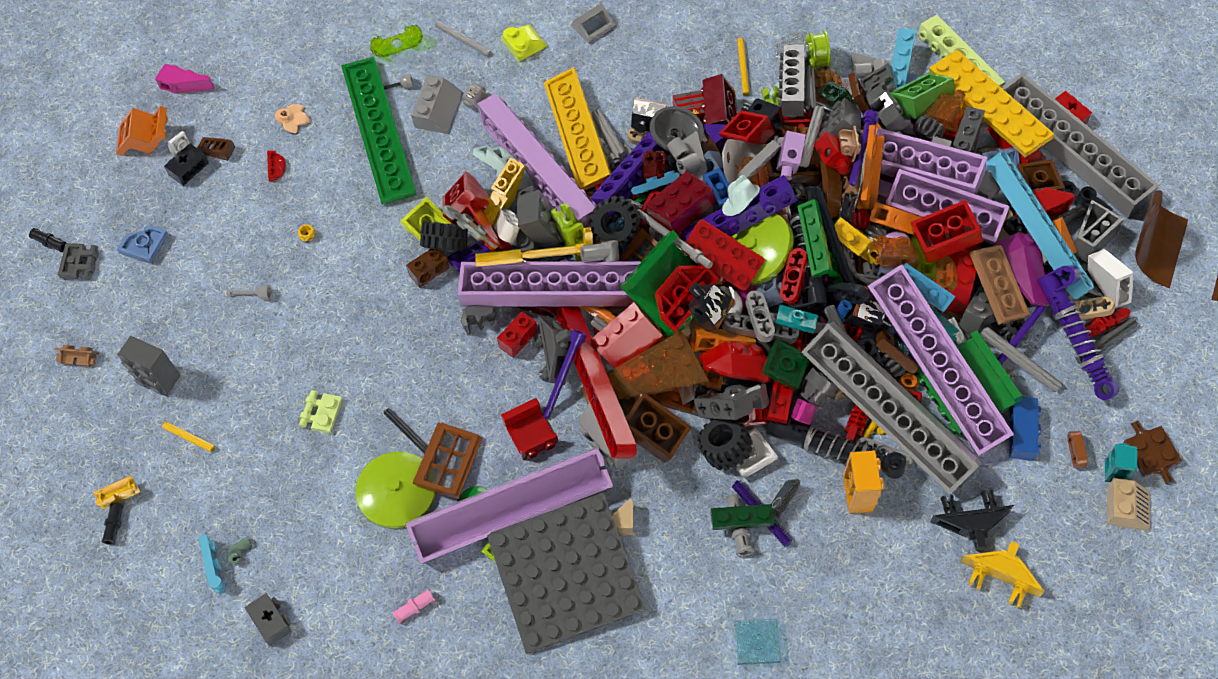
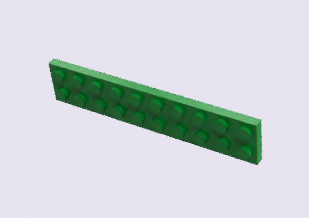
[341,57,417,205]

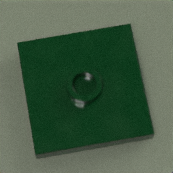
[761,339,809,391]

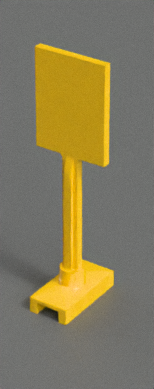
[476,227,595,267]

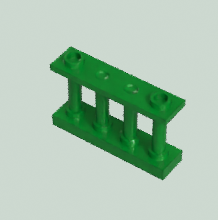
[797,199,843,282]

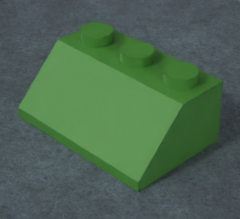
[890,72,957,119]

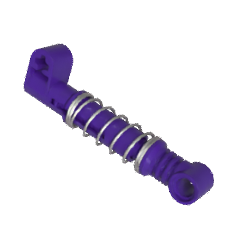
[1037,265,1120,400]

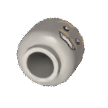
[462,84,488,110]

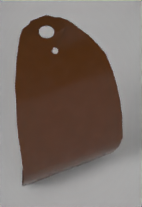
[1135,190,1218,301]

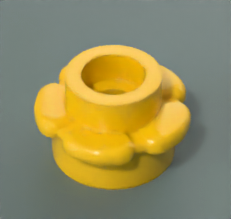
[298,224,316,242]

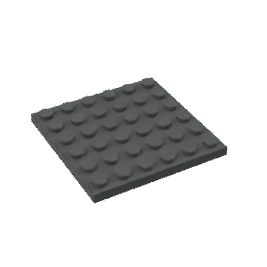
[487,492,646,654]

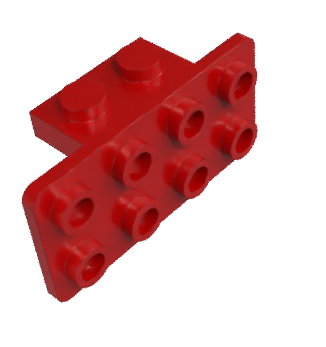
[681,219,765,291]

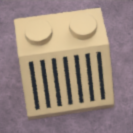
[1107,478,1150,531]

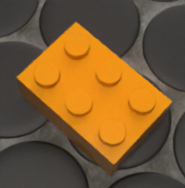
[843,451,884,513]

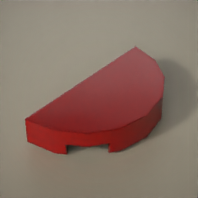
[267,151,286,182]

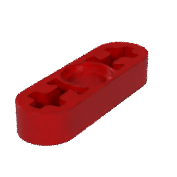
[780,248,808,304]

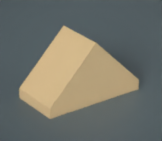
[612,498,634,535]

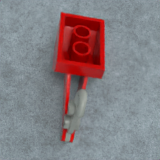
[442,171,500,251]

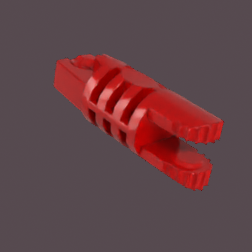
[1085,307,1130,338]
[844,404,869,442]

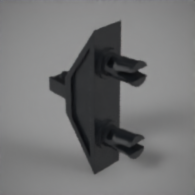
[930,489,1014,551]

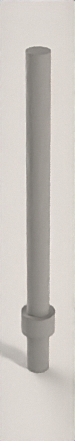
[637,209,713,269]

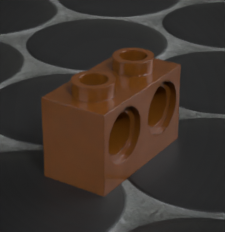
[406,249,450,288]

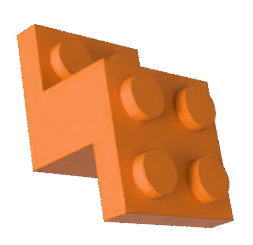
[116,106,168,155]

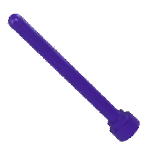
[849,110,879,186]
[997,306,1045,365]
[543,329,587,419]

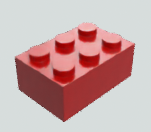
[911,200,983,264]

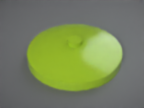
[731,213,794,285]
[355,451,436,529]

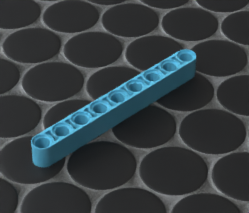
[987,151,1094,300]

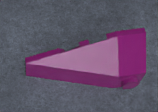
[990,233,1050,306]

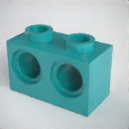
[1105,443,1137,482]

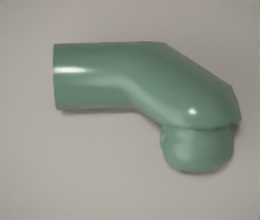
[228,537,252,565]

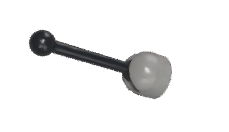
[383,74,414,90]

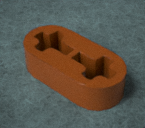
[1067,431,1088,468]

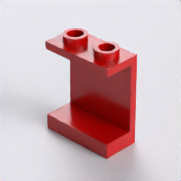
[501,398,558,460]

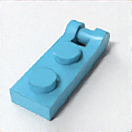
[199,534,226,594]

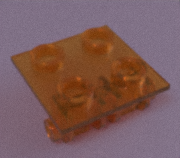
[872,236,919,266]

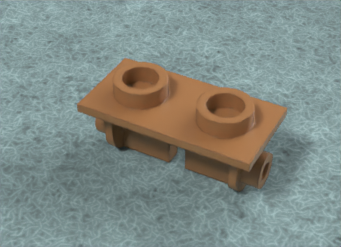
[838,126,861,162]
[54,345,100,367]

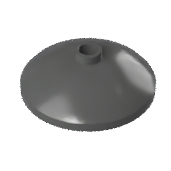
[650,106,704,151]

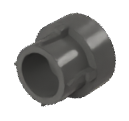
[799,366,839,408]

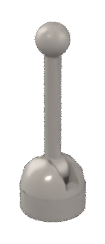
[226,285,272,300]

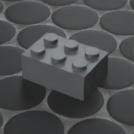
[818,98,861,139]
[518,190,564,249]
[117,336,180,395]

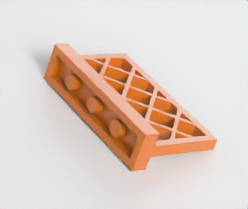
[857,125,885,211]

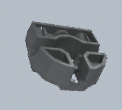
[865,83,916,137]
[694,380,770,420]

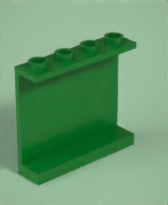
[620,231,720,337]
[915,330,1023,437]

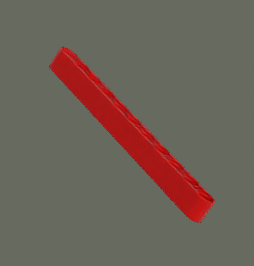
[556,306,637,459]

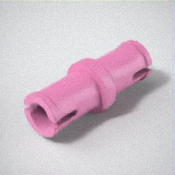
[392,589,435,624]

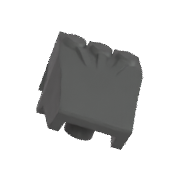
[461,306,496,335]

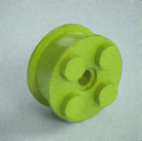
[805,30,831,70]

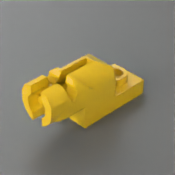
[834,217,886,266]

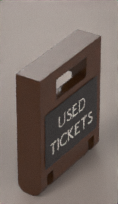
[876,327,918,373]

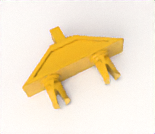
[960,541,1045,608]

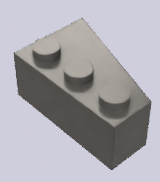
[1074,200,1124,263]
[959,283,997,334]

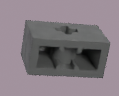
[244,593,291,646]

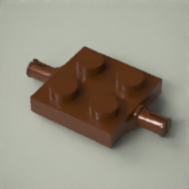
[1123,420,1182,484]

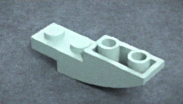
[473,145,534,190]

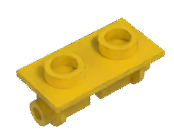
[93,475,140,510]

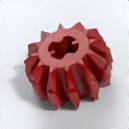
[851,210,870,230]

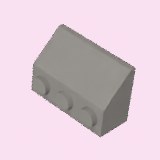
[412,75,463,134]
[578,403,630,469]

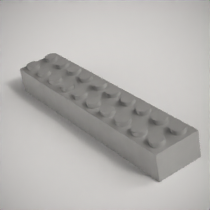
[1002,73,1160,217]
[802,321,982,494]

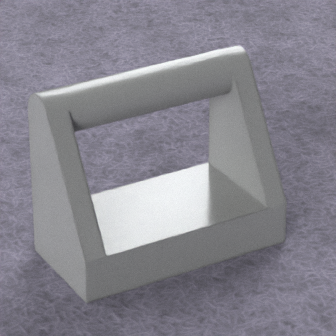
[570,3,616,44]

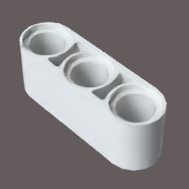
[494,208,520,243]

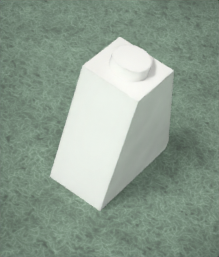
[1088,249,1134,309]

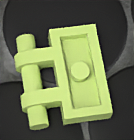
[298,390,343,434]

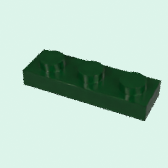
[710,504,775,531]

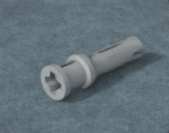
[726,494,754,557]

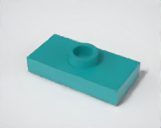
[775,305,818,334]

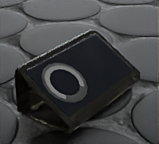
[771,479,800,519]

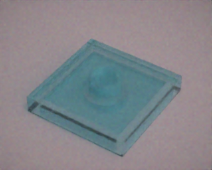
[734,619,781,665]

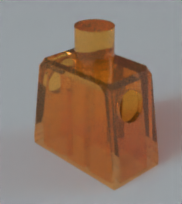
[923,90,967,132]

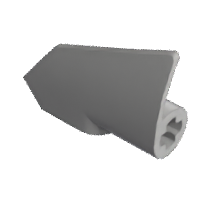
[851,52,891,79]
[667,131,707,181]

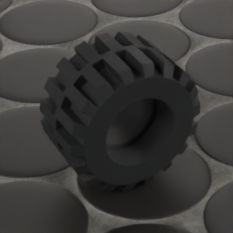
[590,196,641,246]
[420,222,468,251]
[697,419,753,470]

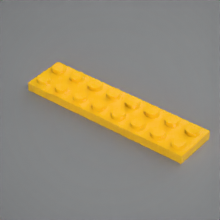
[929,49,1054,157]
[543,67,611,191]

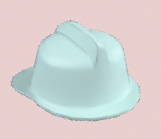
[722,175,760,216]

